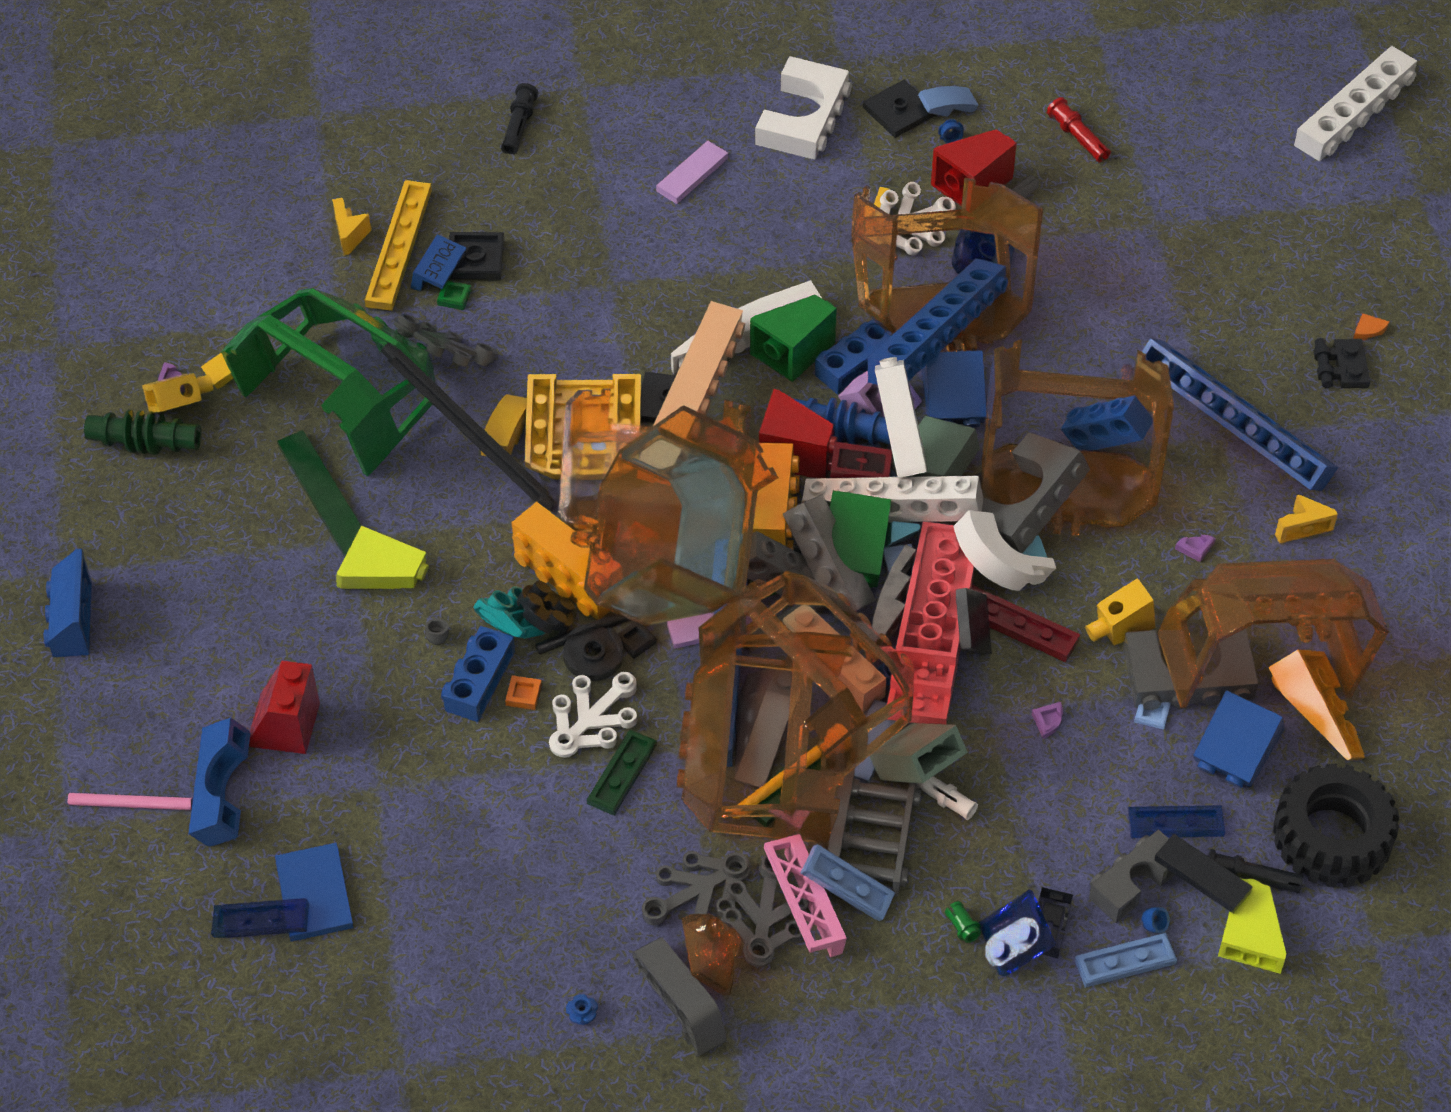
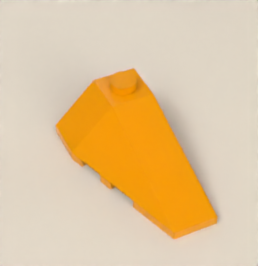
[1269,650,1365,761]

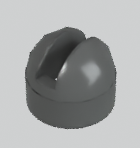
[425,619,449,645]

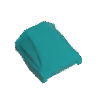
[473,586,545,639]

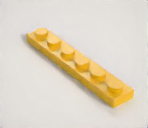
[365,180,432,311]

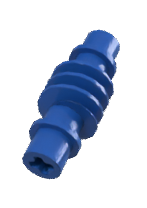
[793,398,891,445]

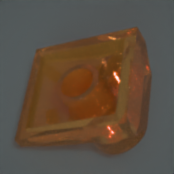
[681,913,741,996]

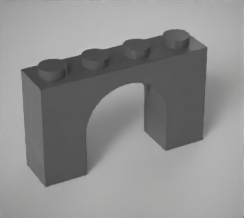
[982,432,1090,553]
[1123,624,1258,710]

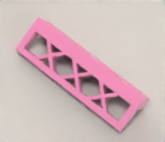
[764,834,847,957]

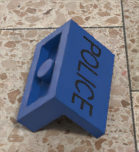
[410,234,466,291]

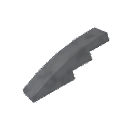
[868,544,916,662]

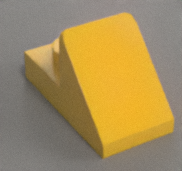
[332,198,371,255]
[1275,495,1338,544]

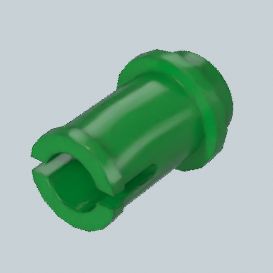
[945,901,981,943]

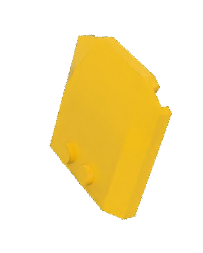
[525,374,641,480]

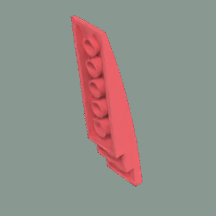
[885,521,975,725]

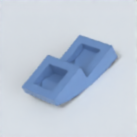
[918,86,979,117]

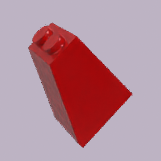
[931,129,1017,213]
[759,389,838,478]
[249,661,320,754]

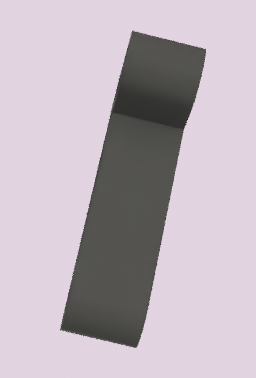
[632,937,727,1057]

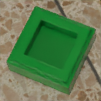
[437,281,471,310]

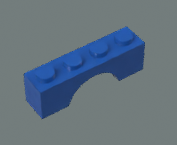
[188,717,251,846]

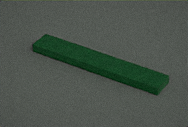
[277,430,361,557]

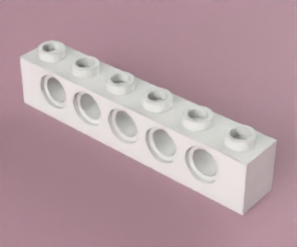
[1294,46,1417,161]
[802,476,983,522]

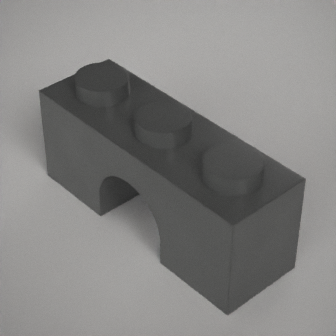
[1089,829,1175,923]

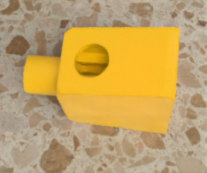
[142,373,213,412]
[1085,578,1156,646]

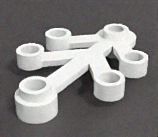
[864,182,956,256]
[549,672,637,758]

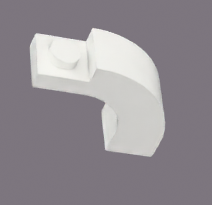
[953,510,1056,591]

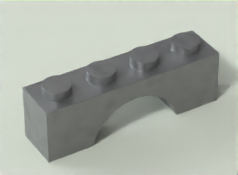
[783,494,876,620]

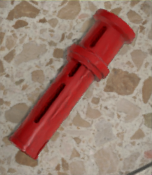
[1046,97,1111,163]

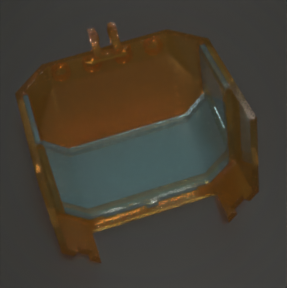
[570,405,779,627]

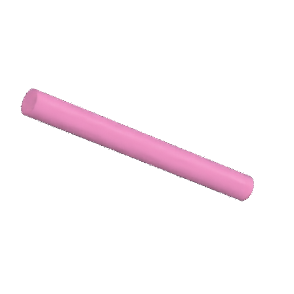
[68,793,193,810]

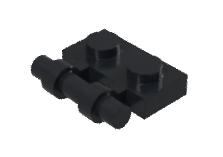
[1313,338,1370,388]

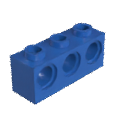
[815,316,896,395]
[1061,395,1154,453]
[441,626,515,722]

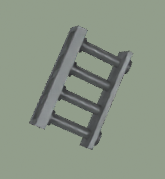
[828,765,922,897]

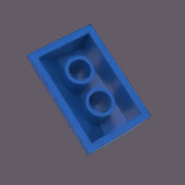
[44,549,92,657]

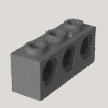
[731,531,820,602]

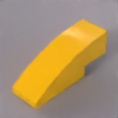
[481,394,527,456]

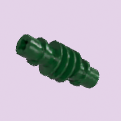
[84,409,202,455]

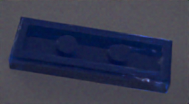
[1128,805,1225,838]
[211,898,309,938]

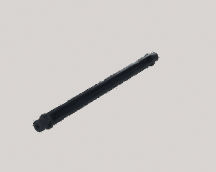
[380,342,557,510]

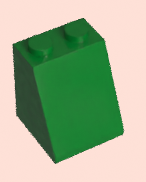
[750,294,837,382]
[830,490,891,588]

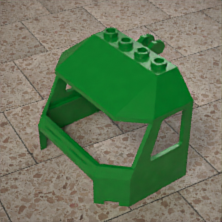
[221,288,435,476]

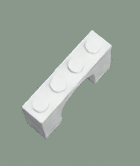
[755,56,852,160]

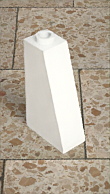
[875,357,927,478]

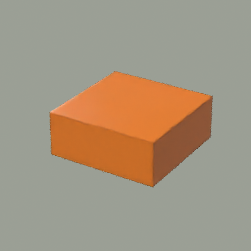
[505,675,542,710]

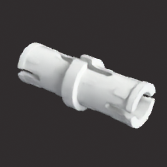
[916,776,978,820]

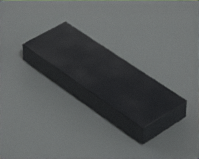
[1154,834,1253,914]

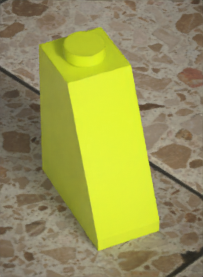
[336,526,429,589]
[1218,878,1286,974]

